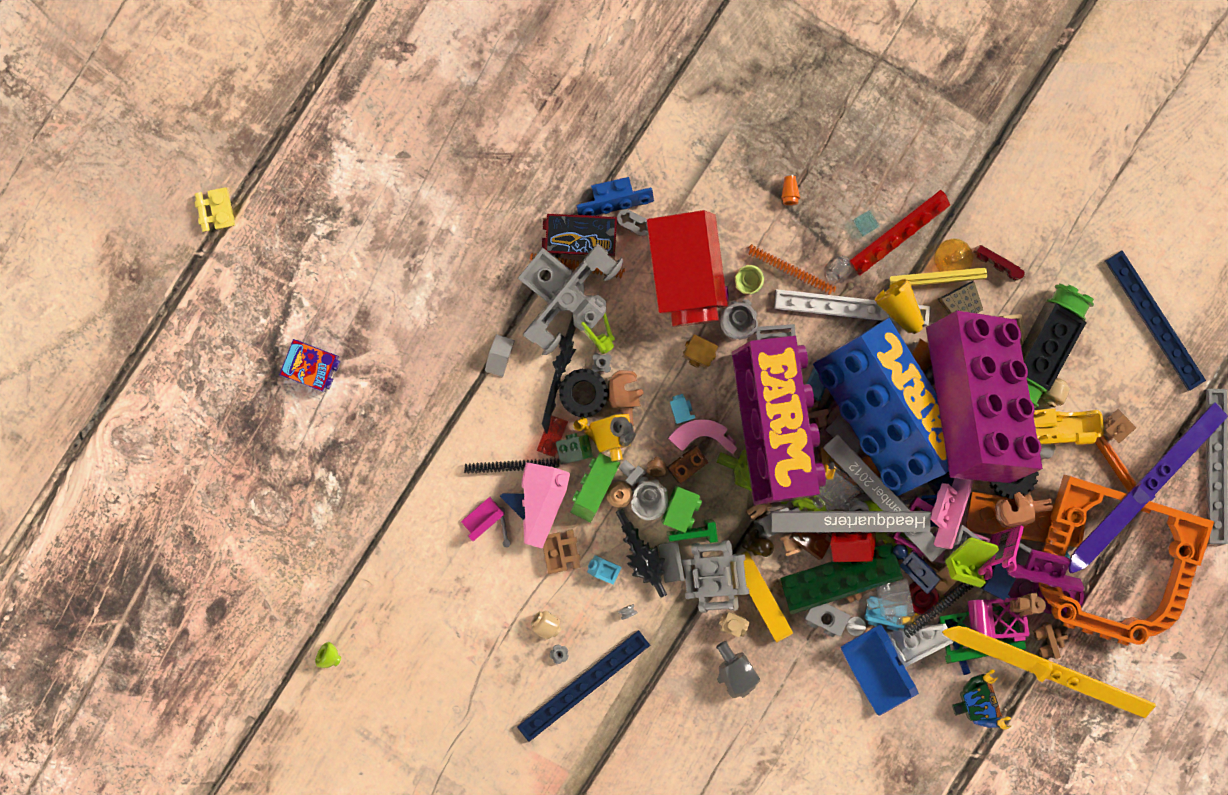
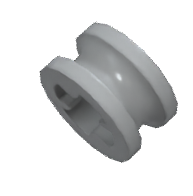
[618,604,638,620]

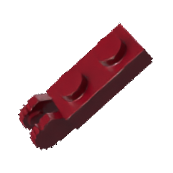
[973,245,1025,280]

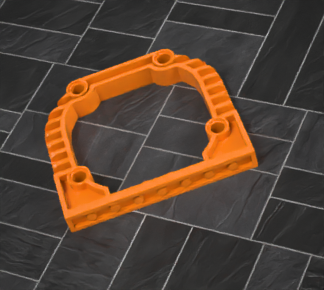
[1038,475,1214,646]

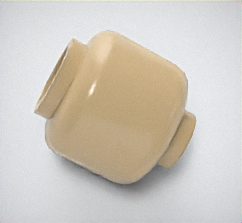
[1041,378,1070,408]
[531,610,561,639]

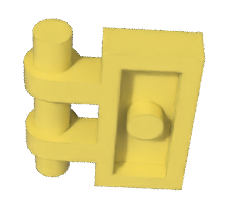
[194,187,236,232]

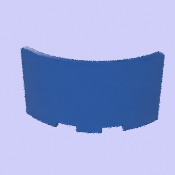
[841,624,919,716]

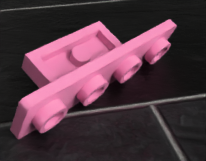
[930,478,974,549]

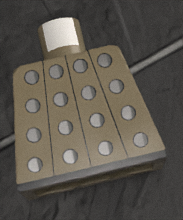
[938,280,983,314]

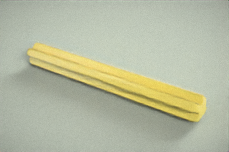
[890,268,987,286]

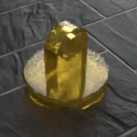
[934,238,973,272]

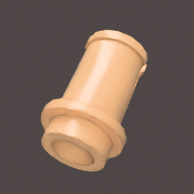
[746,504,772,521]

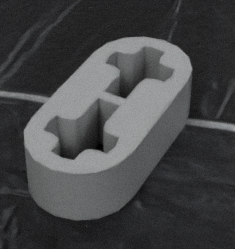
[617,209,648,236]

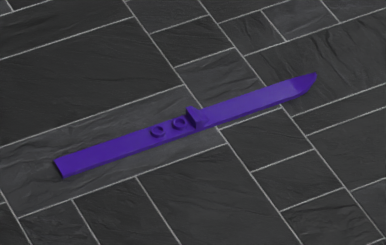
[1068,402,1228,573]

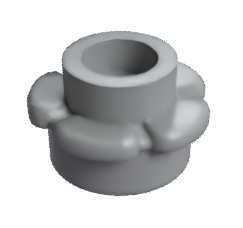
[550,645,569,664]

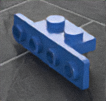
[576,177,654,216]

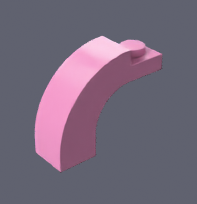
[667,420,737,454]

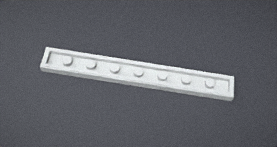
[774,289,930,326]

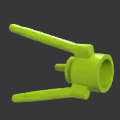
[581,313,615,354]

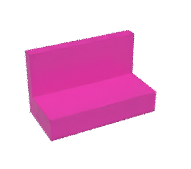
[461,497,505,541]

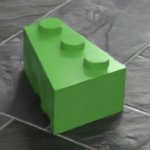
[570,453,620,523]

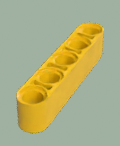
[741,551,794,643]

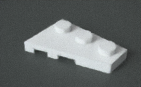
[886,623,954,667]

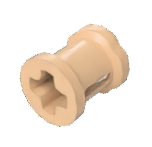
[780,533,802,556]

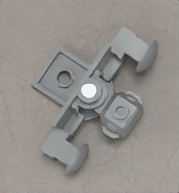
[518,243,623,355]

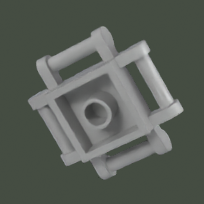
[681,540,749,613]

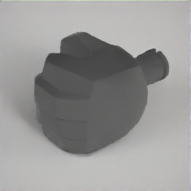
[716,641,760,698]

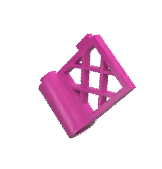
[968,598,1029,642]

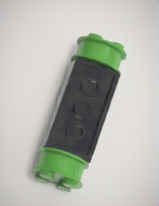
[1021,283,1094,408]

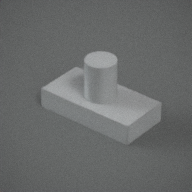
[618,460,646,487]

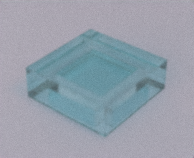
[853,210,880,237]

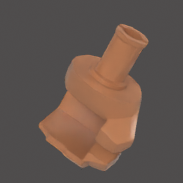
[608,370,644,426]
[995,492,1053,528]

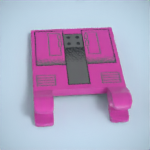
[978,525,1024,580]

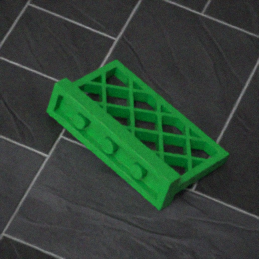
[667,519,718,543]
[938,605,1026,664]

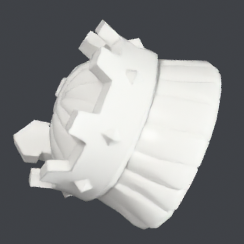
[631,477,668,520]

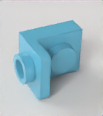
[587,555,622,585]

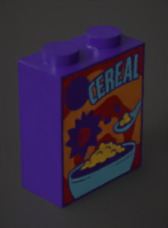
[279,339,341,392]

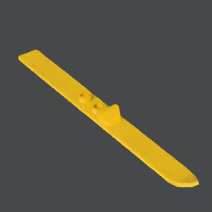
[942,626,1156,719]

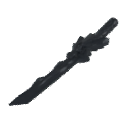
[542,315,576,434]

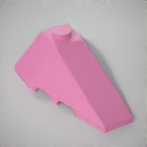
[522,463,570,548]

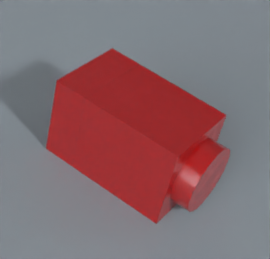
[647,210,728,327]

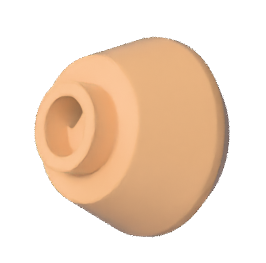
[607,481,633,508]

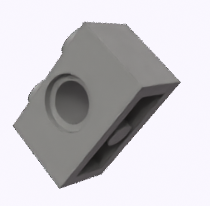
[804,603,851,637]

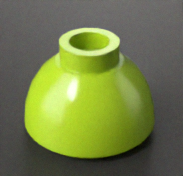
[315,642,341,668]

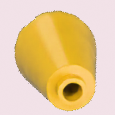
[874,278,924,334]

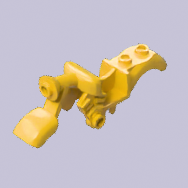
[1033,408,1104,445]

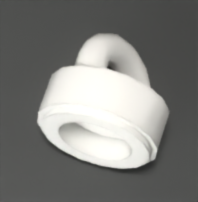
[846,616,866,636]

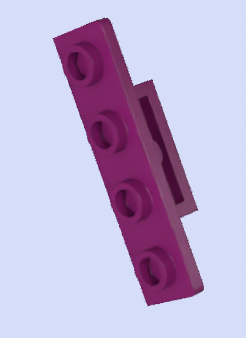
[1006,549,1084,592]

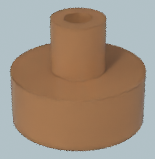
[646,457,667,477]

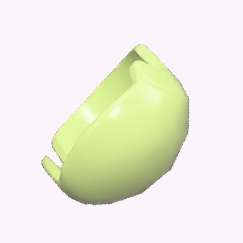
[735,265,764,295]

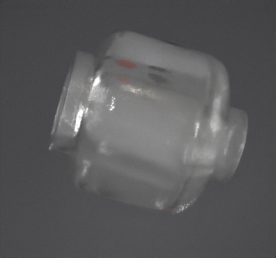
[824,255,853,284]

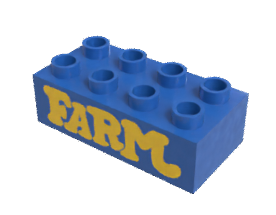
[813,318,949,496]

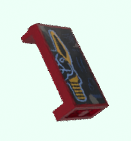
[542,214,617,258]

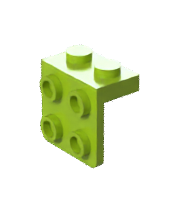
[945,538,999,588]

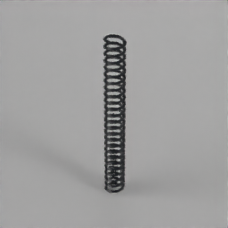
[464,457,560,474]
[904,582,974,638]

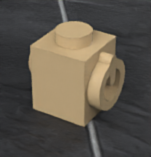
[719,610,749,638]

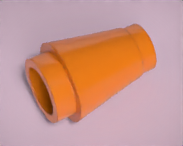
[781,176,800,205]

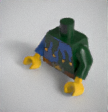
[952,669,1012,730]

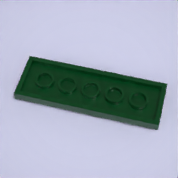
[780,542,904,615]

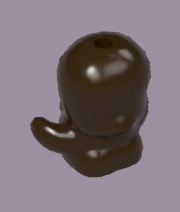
[742,529,774,557]

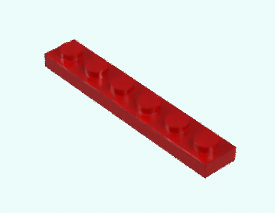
[850,190,950,276]

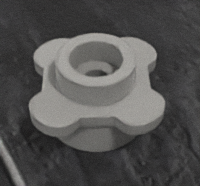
[592,353,612,373]

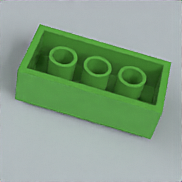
[661,485,702,533]

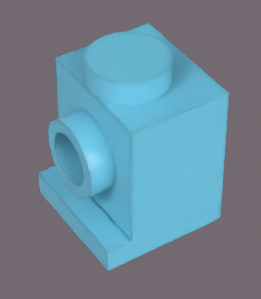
[670,394,695,424]

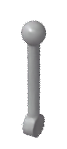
[500,507,510,547]

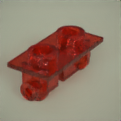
[537,415,568,458]

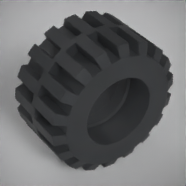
[559,368,608,417]

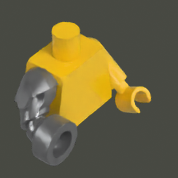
[573,414,636,462]

